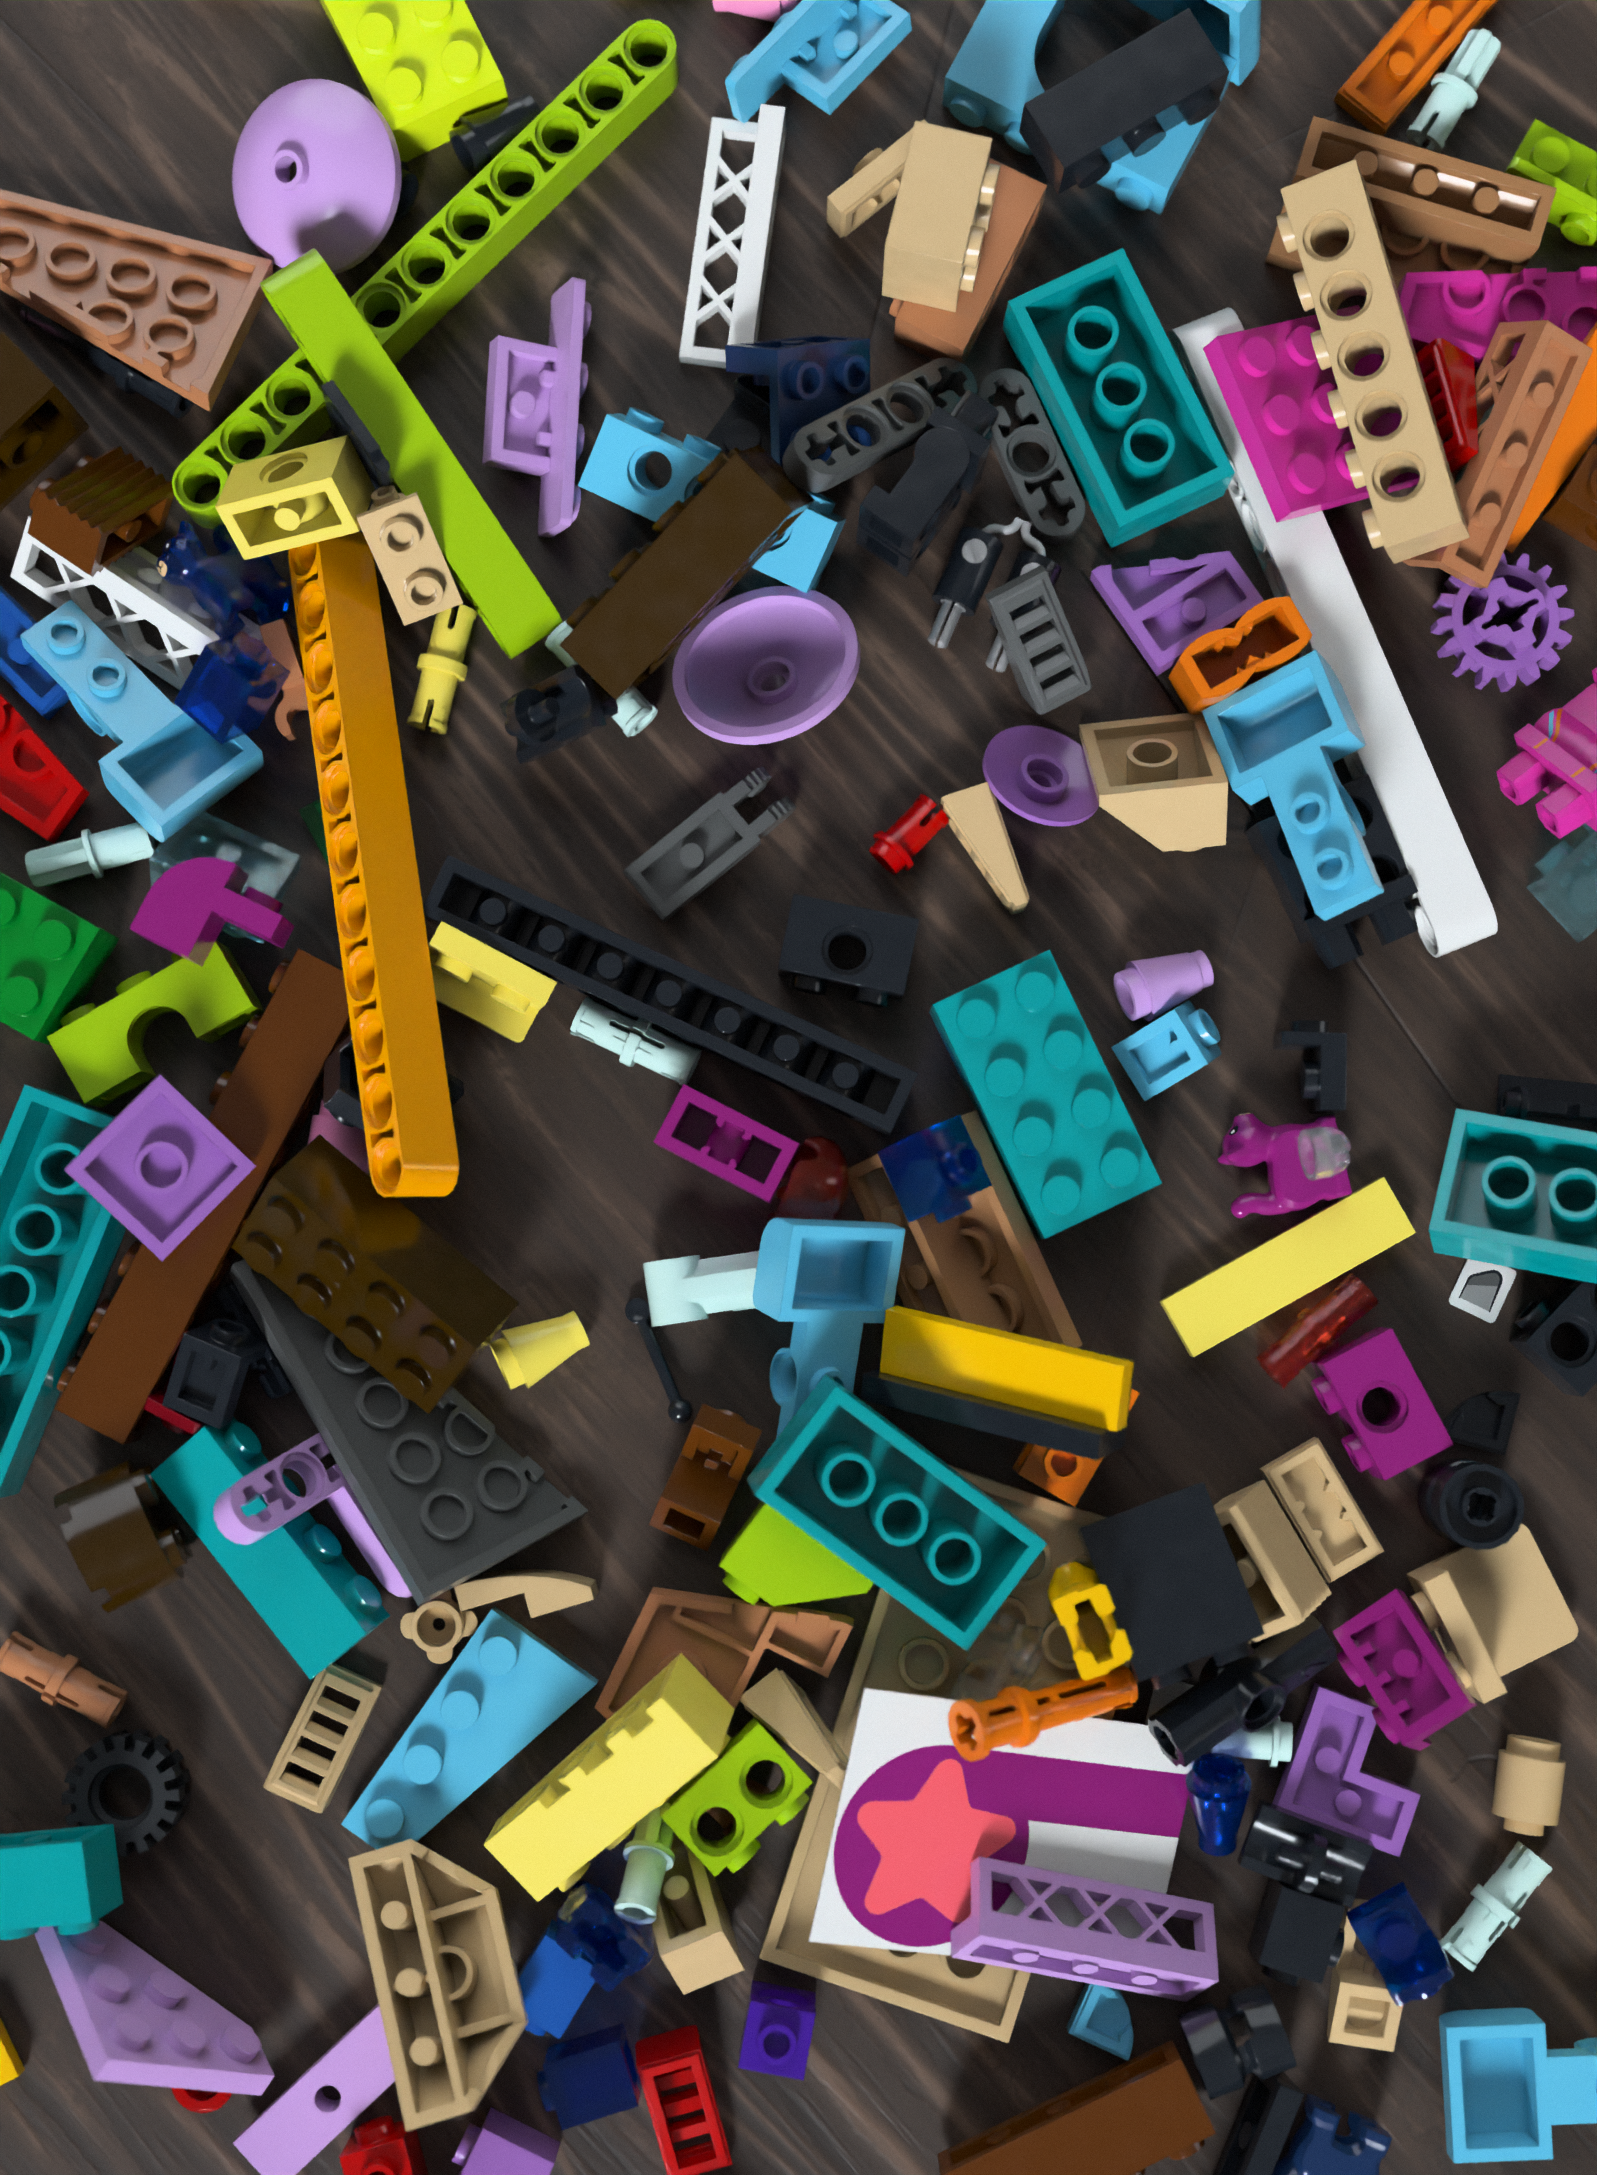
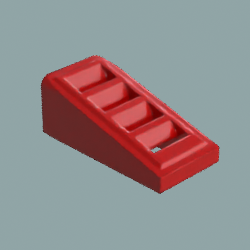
[1416,338,1479,473]
[635,2025,733,2175]

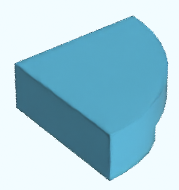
[1066,1983,1134,2061]

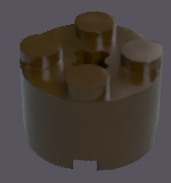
[54,1460,193,1613]

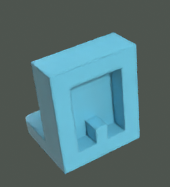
[1111,1000,1222,1102]

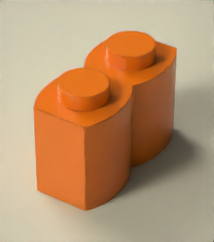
[1168,596,1312,715]

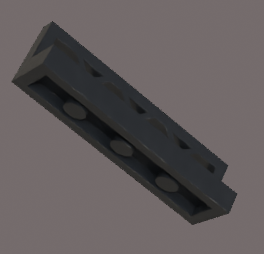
[861,1368,1134,1461]

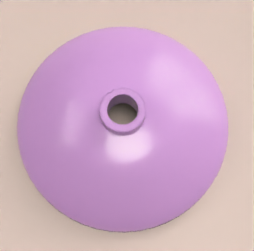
[232,79,402,275]
[672,586,860,745]

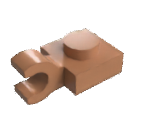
[257,618,308,741]

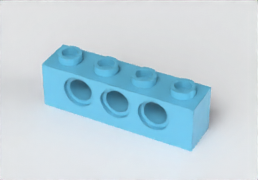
[578,407,846,593]

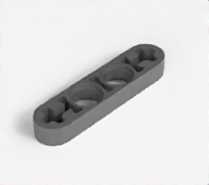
[782,357,978,493]

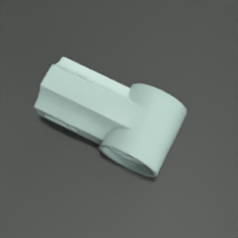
[643,1251,759,1327]

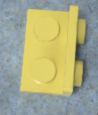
[428,921,557,1043]

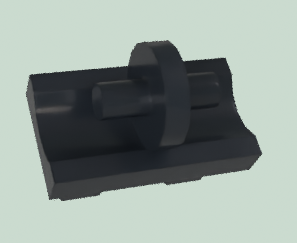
[500,664,618,764]
[1237,1799,1375,1908]

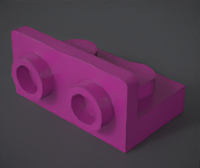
[1332,1588,1477,1751]

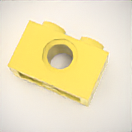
[215,435,375,560]

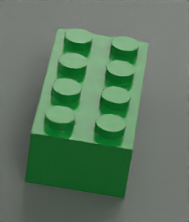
[0,871,120,1046]

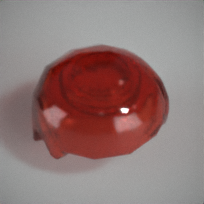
[767,1136,850,1222]

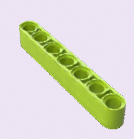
[259,248,563,659]

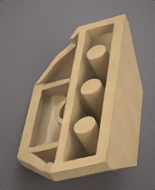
[348,1839,529,2131]

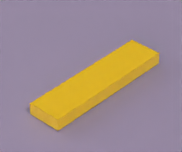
[879,1305,1134,1432]

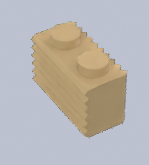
[1213,1480,1332,1642]

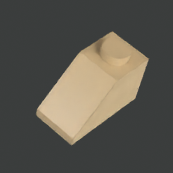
[652,1833,745,1995]

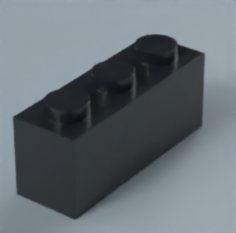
[1019,8,1229,195]

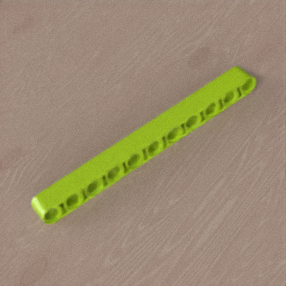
[172,19,680,529]

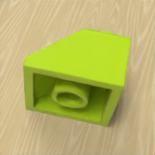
[719,1500,874,1606]

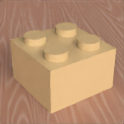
[882,121,1000,312]

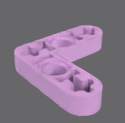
[213,1433,412,1598]

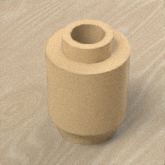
[1491,1734,1566,1836]

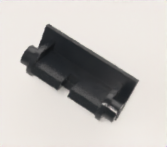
[1495,1074,1597,1132]

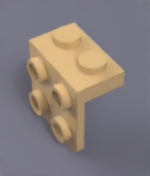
[1406,1524,1578,1704]

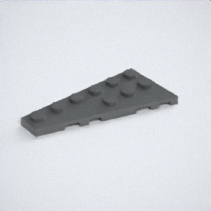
[229,1259,589,1606]

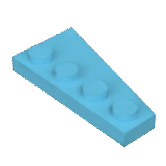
[341,1606,599,1849]

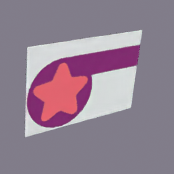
[809,1688,1196,1955]

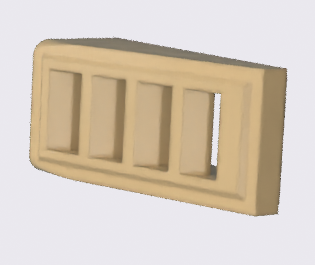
[939,782,1030,915]
[263,1663,384,1813]
[740,1668,848,1790]

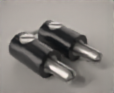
[927,517,1062,672]

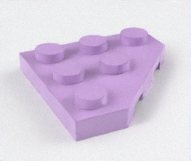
[34,1921,275,2096]

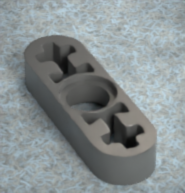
[978,368,1085,545]

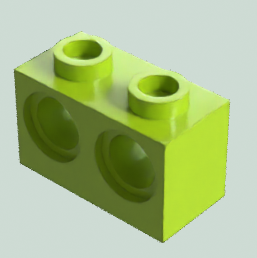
[659,1717,813,1877]

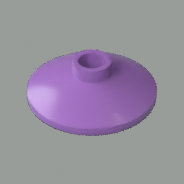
[982,725,1099,827]

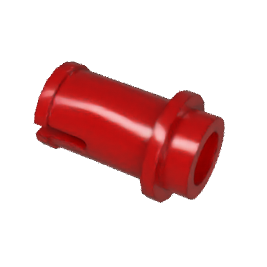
[869,794,950,875]

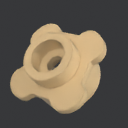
[400,1590,478,1664]

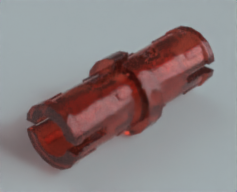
[1255,1273,1379,1389]

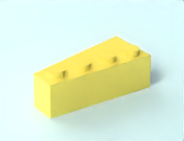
[484,1653,735,1902]

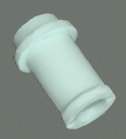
[1210,1715,1293,1768]

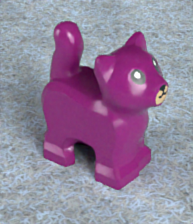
[1218,1113,1352,1218]

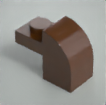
[649,1403,762,1551]

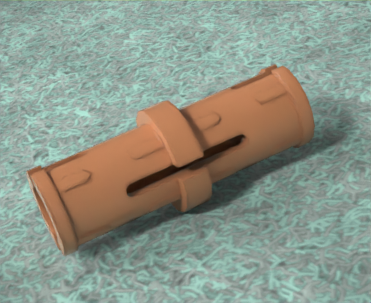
[0,1631,129,1730]

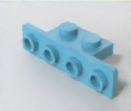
[725,0,912,123]

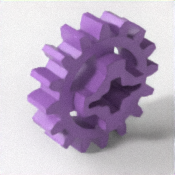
[1430,552,1574,692]

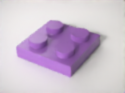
[64,1074,256,1261]

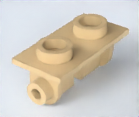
[356,485,463,626]

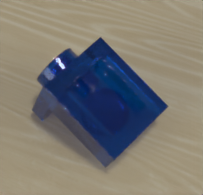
[1346,1882,1455,2006]

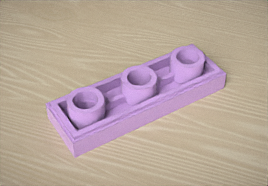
[233,2003,395,2175]

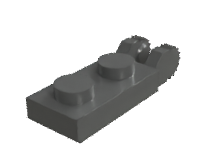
[623,766,797,923]

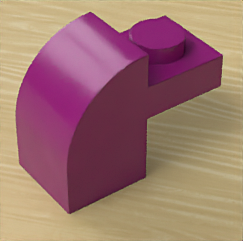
[129,857,295,966]

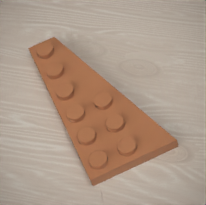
[0,189,273,412]

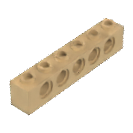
[1276,159,1470,564]

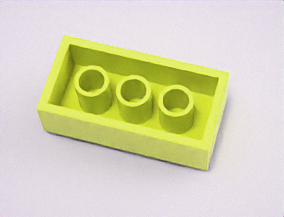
[320,0,508,162]

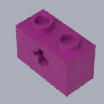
[653,1084,800,1204]

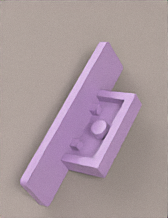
[482,277,591,538]

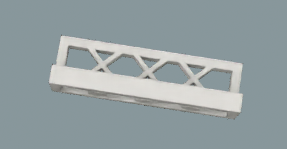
[679,104,786,369]
[10,515,265,710]

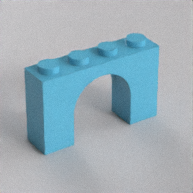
[942,0,1237,215]

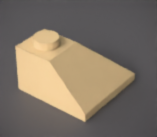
[1079,713,1228,852]

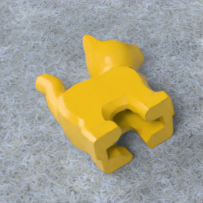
[1047,1561,1133,1681]

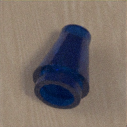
[1186,1753,1252,1856]

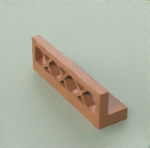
[1402,320,1593,588]

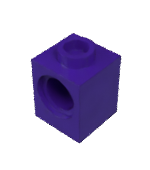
[738,1980,816,2081]

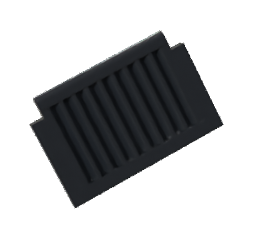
[321,380,394,490]

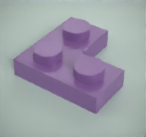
[1272,1683,1421,1857]

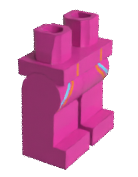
[1496,667,1597,839]

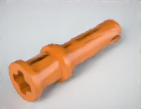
[948,1665,1138,1762]

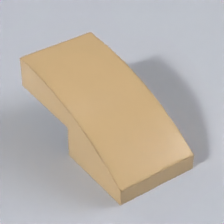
[454,1569,599,1618]
[1327,1899,1413,2052]

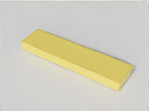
[1159,1177,1416,1357]

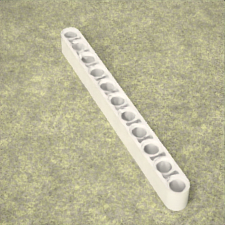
[1168,307,1497,958]

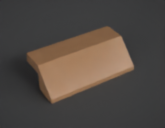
[1265,116,1557,291]
[844,1110,1083,1348]

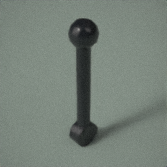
[625,1298,693,1424]

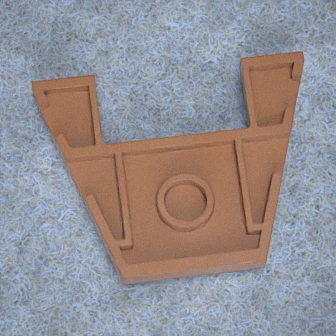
[594,1587,854,1836]

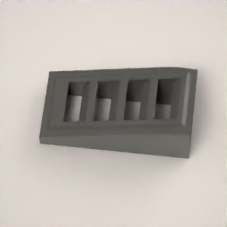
[985,565,1093,714]

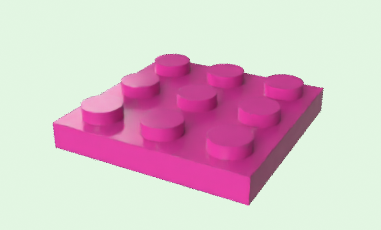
[1203,305,1420,523]

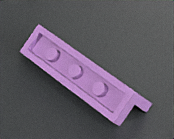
[951,1856,1219,2002]

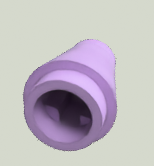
[1114,950,1214,1021]

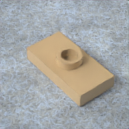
[827,119,927,238]
[1259,1437,1384,1584]

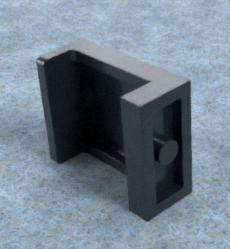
[1078,1482,1265,1690]

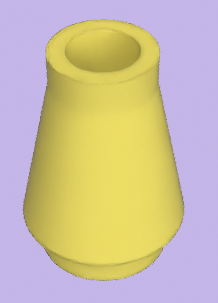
[489,1310,590,1390]

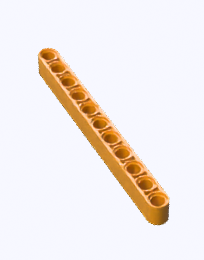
[288,532,459,1197]

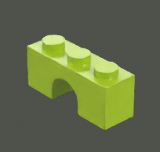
[47,941,265,1108]

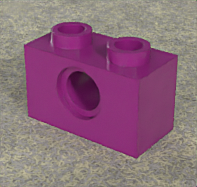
[1311,1327,1454,1481]

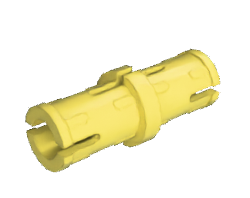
[407,604,477,734]

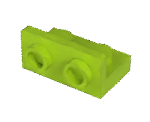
[1505,119,1597,248]

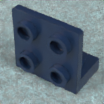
[725,334,871,468]

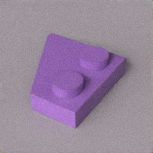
[1090,551,1264,676]

